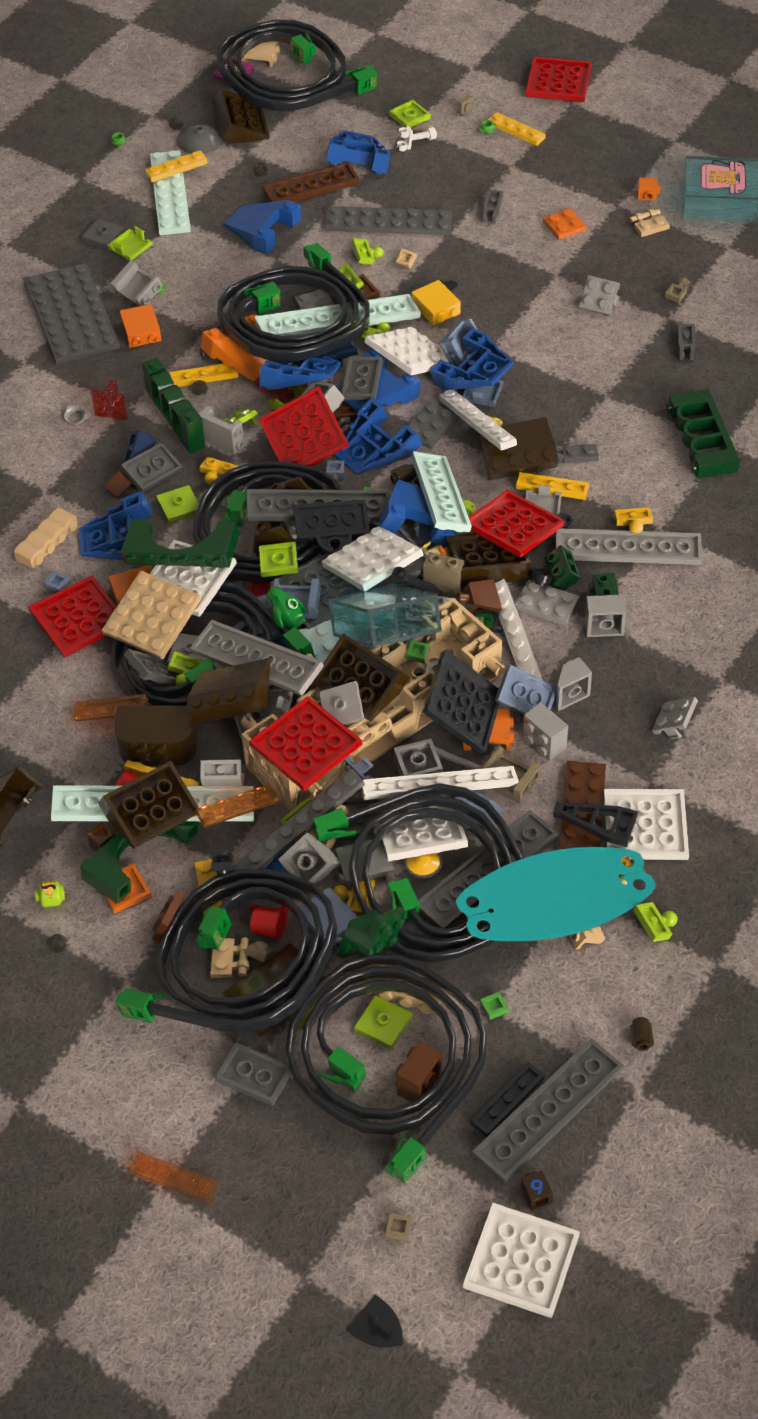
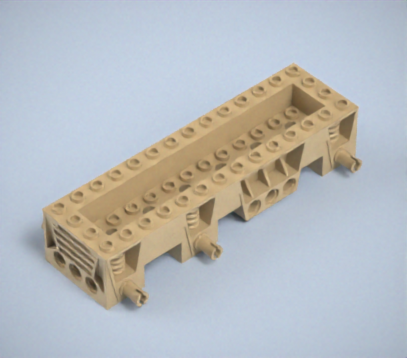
[241,598,505,812]

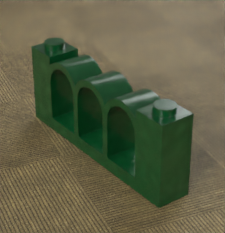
[142,357,206,454]
[666,389,740,479]

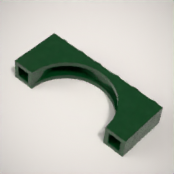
[121,519,240,568]
[80,821,200,903]

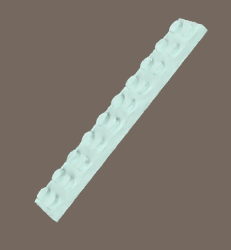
[254,294,421,336]
[51,786,254,821]

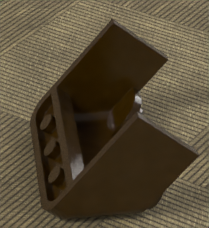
[253,477,311,556]
[0,766,44,847]

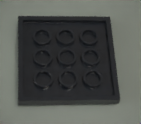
[422,650,500,754]

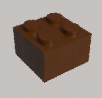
[395,1041,442,1102]

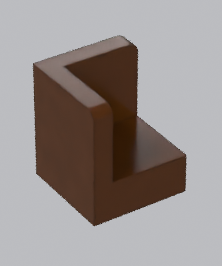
[105,469,132,497]
[87,822,115,852]

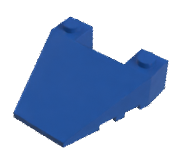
[326,130,391,174]
[224,200,302,254]
[430,328,514,390]
[337,349,421,412]
[259,356,341,390]
[335,398,423,474]
[380,479,455,548]
[79,491,152,560]

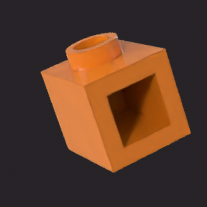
[638,178,661,200]

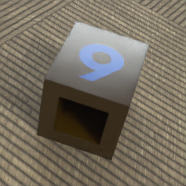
[521,1171,553,1211]

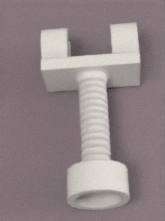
[397,126,437,151]

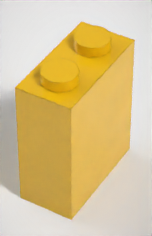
[412,280,461,326]

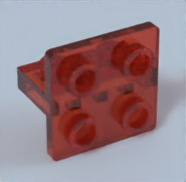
[91,379,128,421]

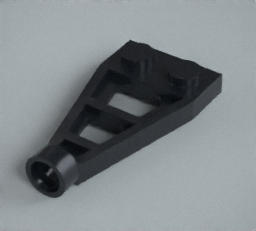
[392,566,442,596]
[553,802,639,847]

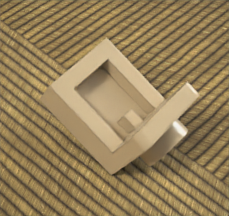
[569,926,605,949]

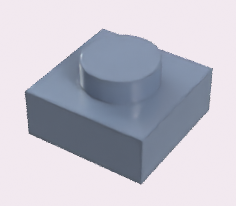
[326,460,345,478]
[44,571,70,593]

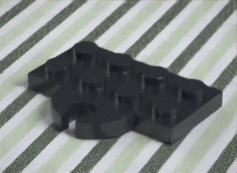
[293,500,370,554]

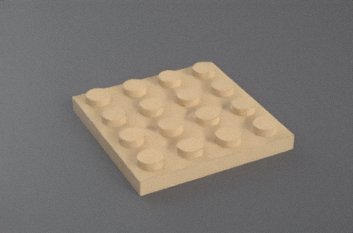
[101,570,202,659]

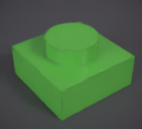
[406,640,430,663]
[480,992,509,1020]

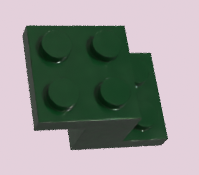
[337,907,406,959]

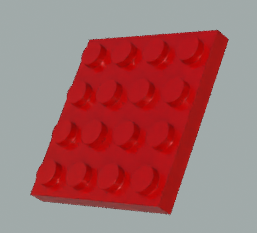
[525,57,592,102]
[258,387,350,467]
[469,489,565,558]
[28,575,117,658]
[249,696,363,791]

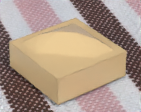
[395,248,417,269]

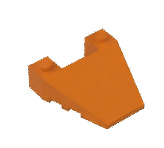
[200,314,276,381]

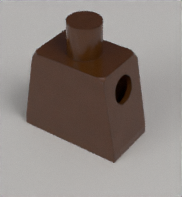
[456,580,502,614]

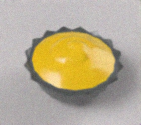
[403,853,443,879]

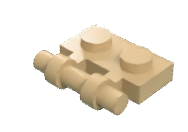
[629,209,670,237]
[211,937,249,978]

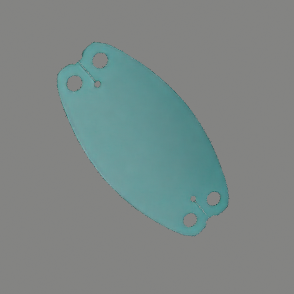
[456,847,656,941]

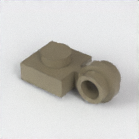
[665,277,690,303]

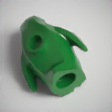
[267,587,307,630]

